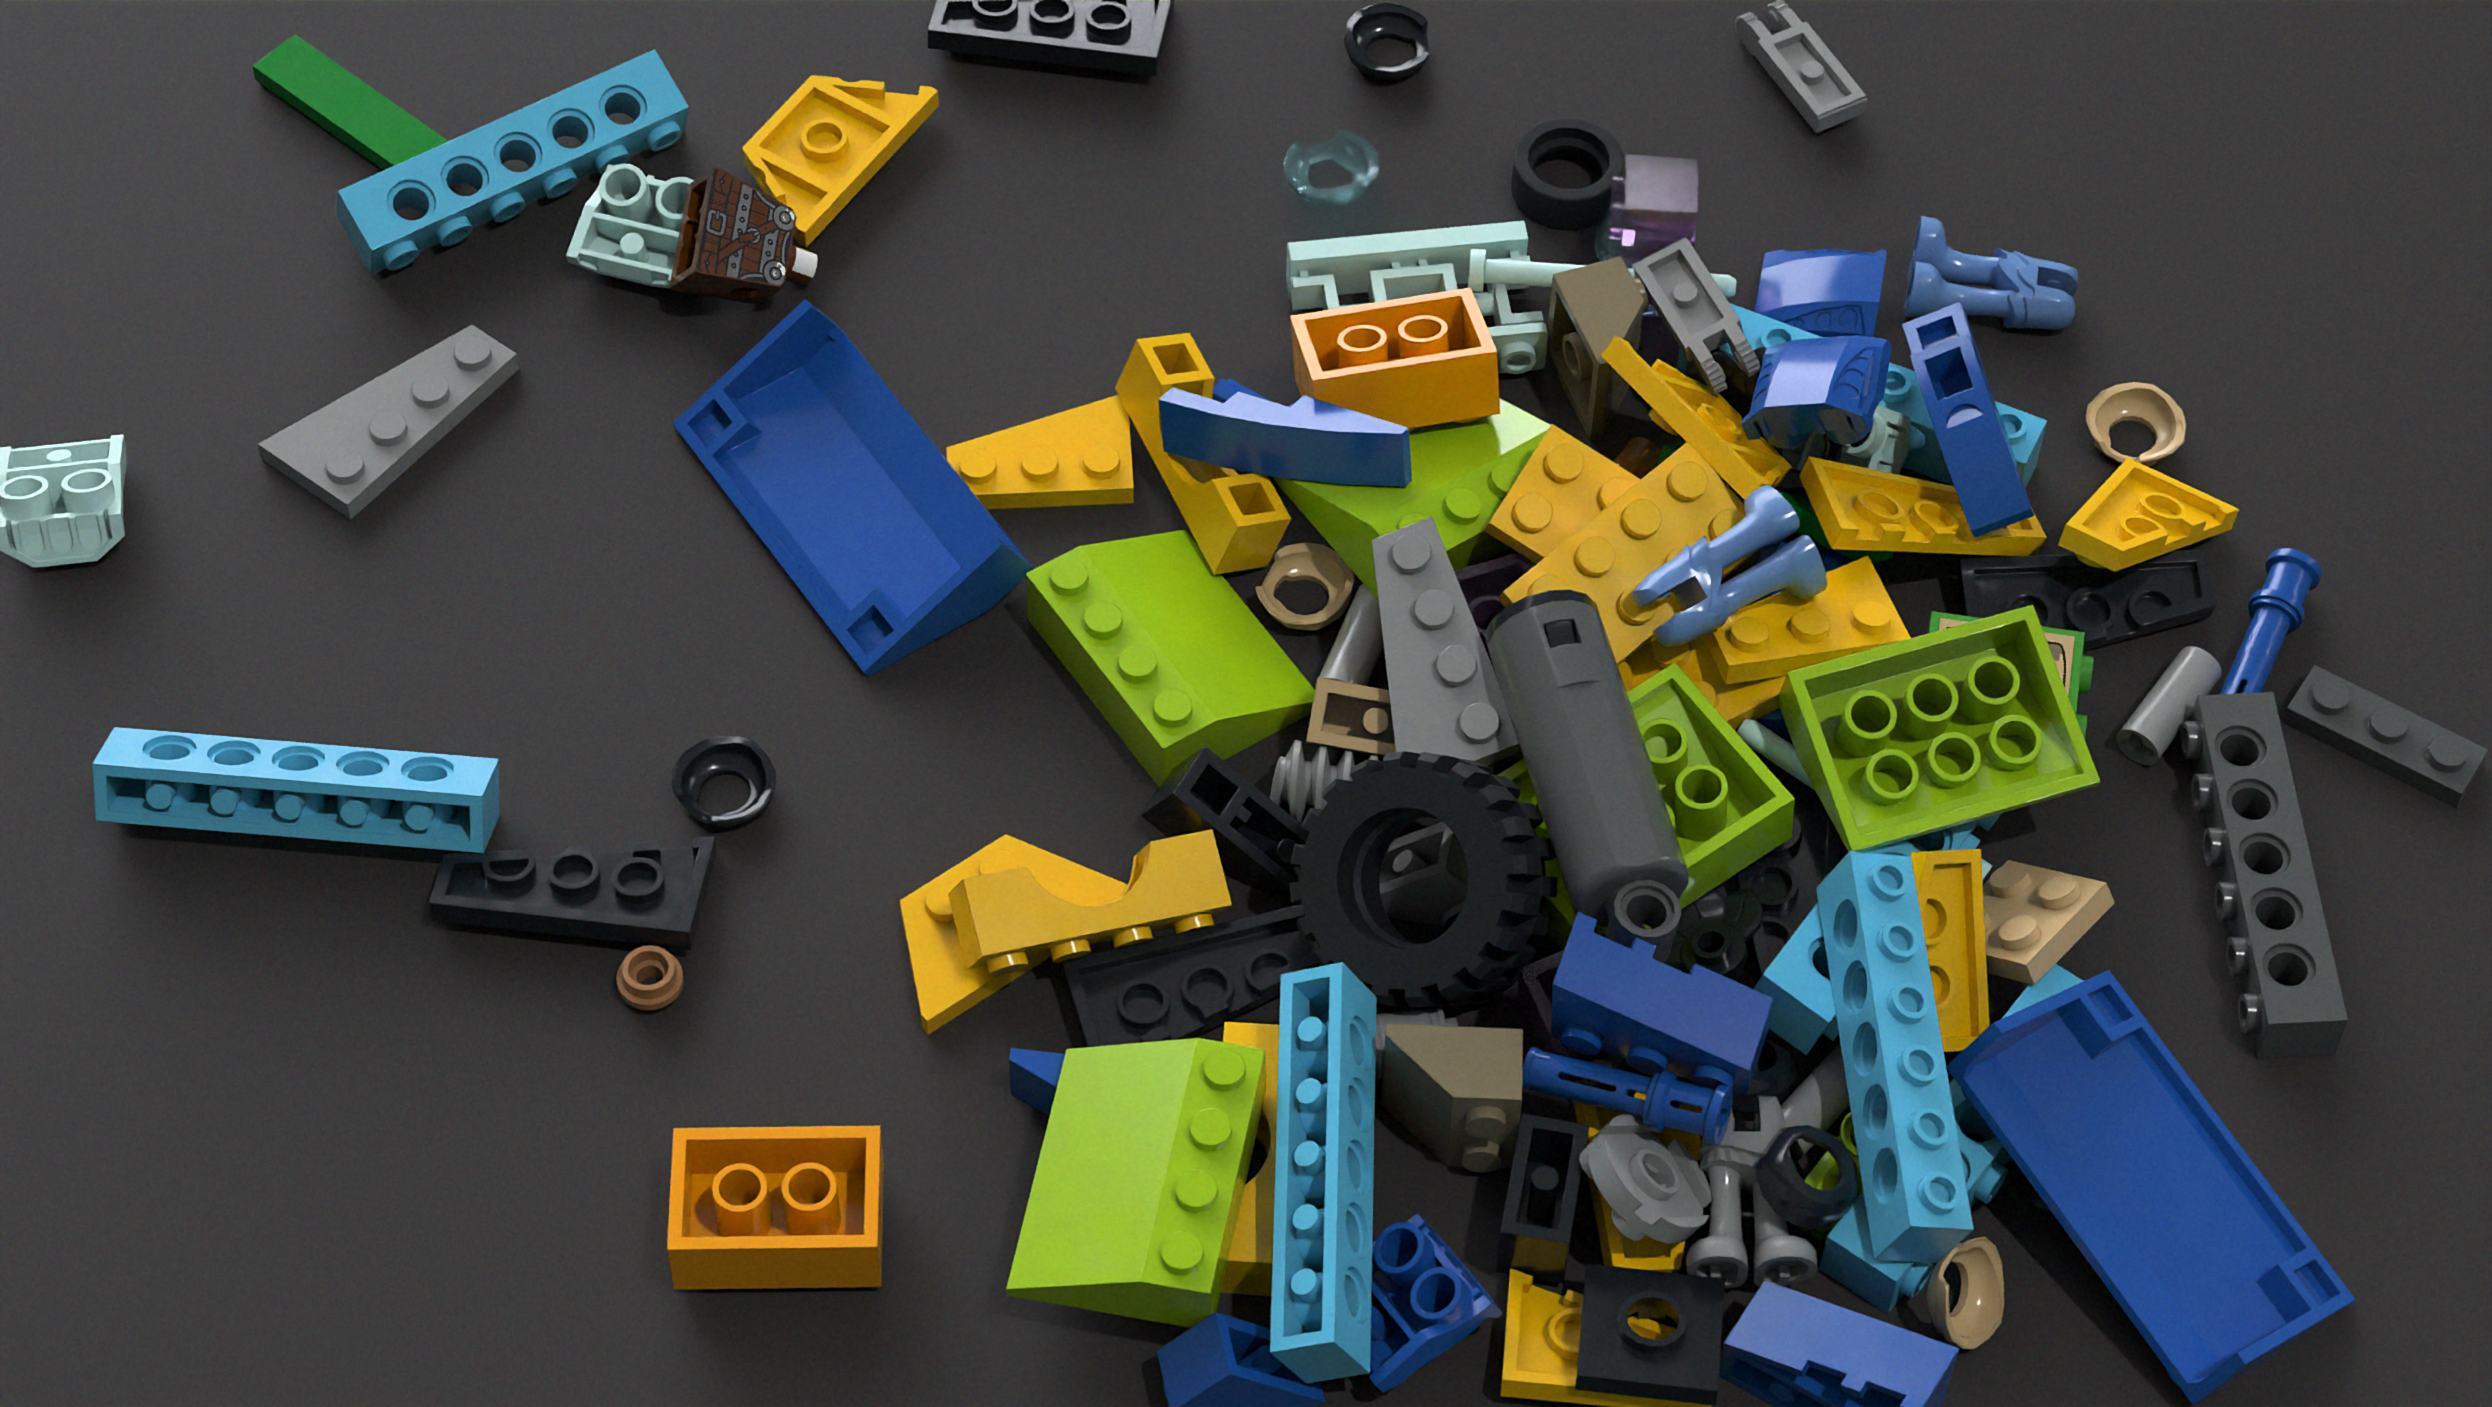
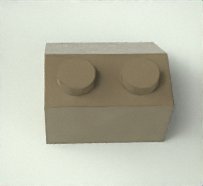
[1546,256,1649,442]
[1381,1023,1523,1172]

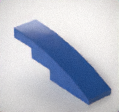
[1158,387,1412,487]

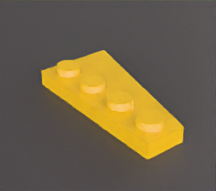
[1799,456,2047,556]

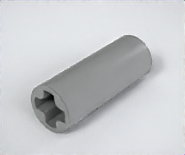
[1315,584,1384,689]
[2116,646,2222,766]
[1780,1043,1850,1160]

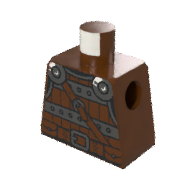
[669,167,818,304]

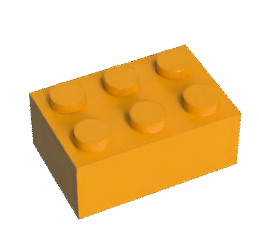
[1290,287,1500,432]
[667,1126,884,1290]

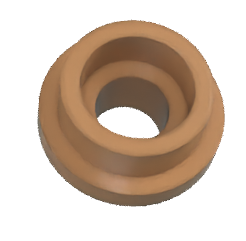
[617,945,684,1010]

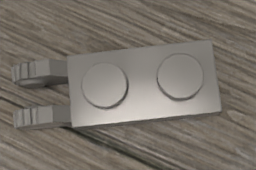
[1735,0,1868,133]
[1632,237,1761,395]

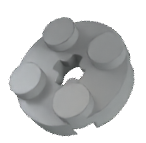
[1579,1114,1712,1244]

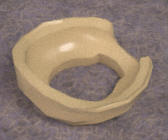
[2085,382,2186,467]
[1255,542,1355,630]
[1926,1237,2004,1349]

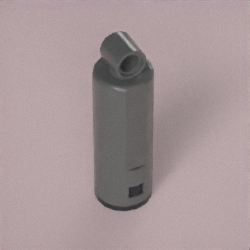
[1485,590,1688,963]

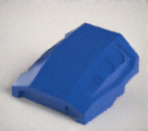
[1755,249,1887,338]
[1741,335,1892,448]
[1368,1213,1503,1393]

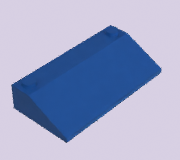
[672,299,1034,676]
[1946,970,2356,1406]

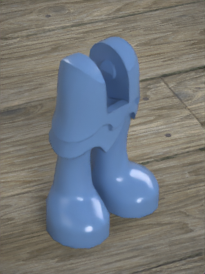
[1904,216,2078,330]
[1632,485,1827,647]

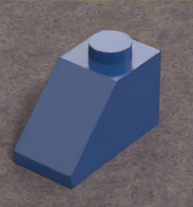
[1157,1312,1325,1407]

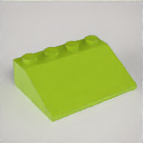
[1273,398,1551,600]
[1026,530,1315,788]
[1777,605,2101,852]
[1497,662,1795,953]
[1006,1038,1266,1328]

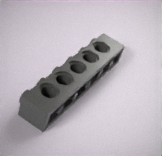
[2180,692,2348,1059]

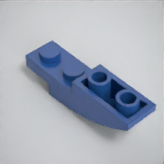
[1902,302,2034,538]

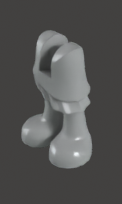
[1686,1095,1818,1288]

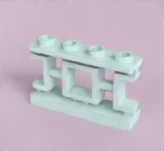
[1286,221,1548,374]

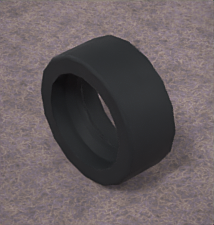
[1511,118,1624,230]

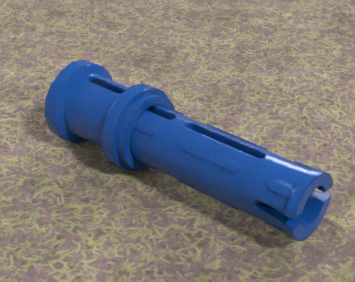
[2219,548,2322,694]
[1522,1047,1733,1147]

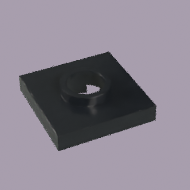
[1575,1264,1725,1406]

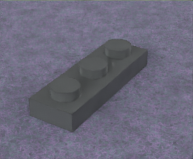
[2282,665,2488,808]

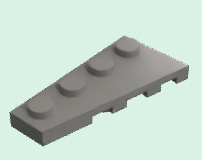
[258,325,519,520]
[1372,516,1521,766]

